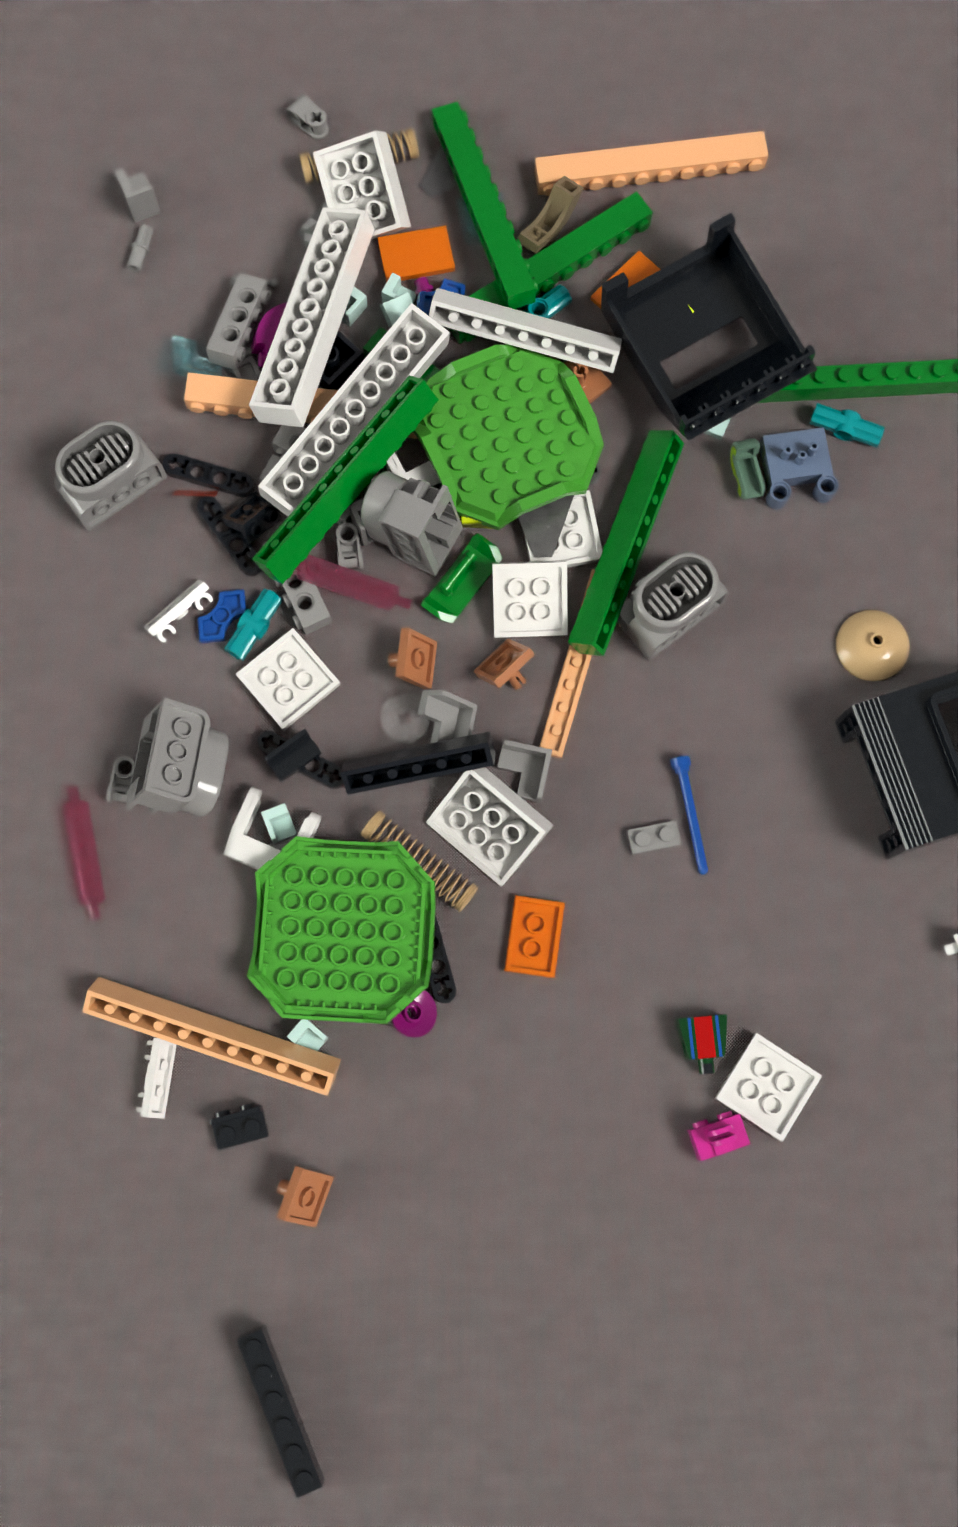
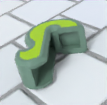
[730,438,765,500]

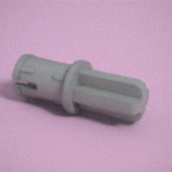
[126,224,153,272]

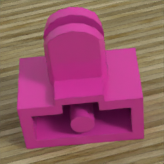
[687,1110,750,1161]

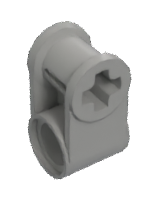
[286,94,329,140]
[336,522,364,572]
[106,756,135,803]

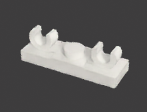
[143,579,213,642]
[136,1037,177,1119]

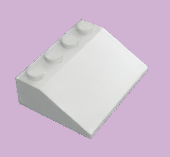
[313,130,411,239]
[426,767,554,887]

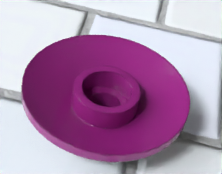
[391,990,437,1038]

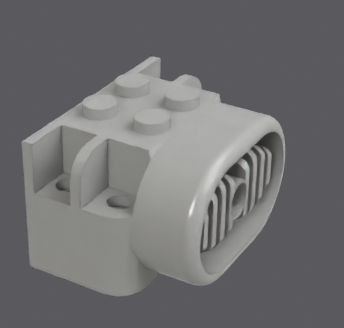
[54,420,167,532]
[361,471,463,577]
[617,552,729,661]
[125,697,229,817]

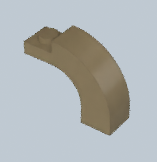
[518,176,584,253]

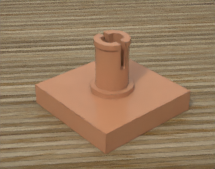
[564,361,612,404]
[388,628,437,689]
[473,639,535,690]
[276,1166,334,1228]

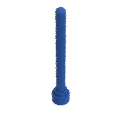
[670,756,708,875]

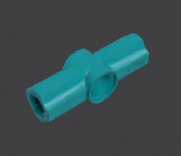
[523,284,572,319]
[809,403,885,448]
[224,588,283,661]

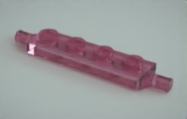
[295,555,412,611]
[63,786,105,921]

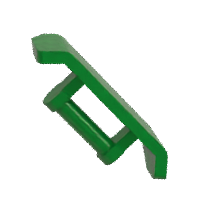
[421,533,503,623]

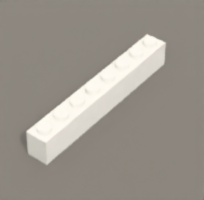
[429,288,622,373]

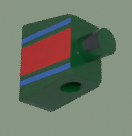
[675,1014,727,1075]

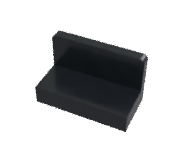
[264,728,322,783]

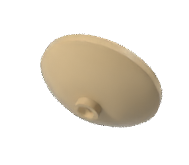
[836,610,910,682]

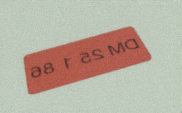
[173,490,219,497]

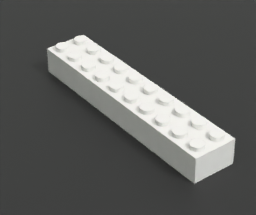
[249,207,374,427]
[258,303,450,516]

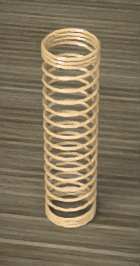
[299,128,419,184]
[361,810,478,912]

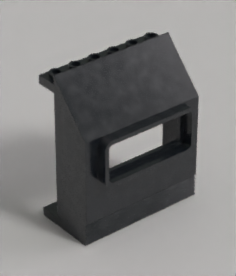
[601,212,817,441]
[835,671,958,860]

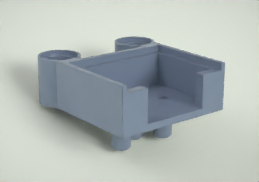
[759,427,839,510]

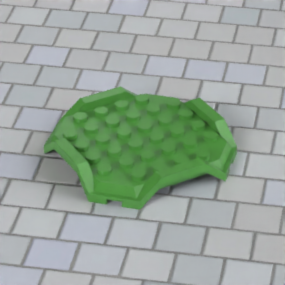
[413,344,604,530]
[247,836,436,1024]

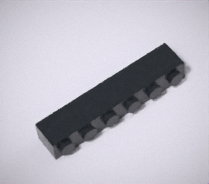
[340,731,496,795]
[237,1325,325,1498]

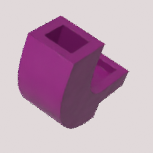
[251,302,287,368]

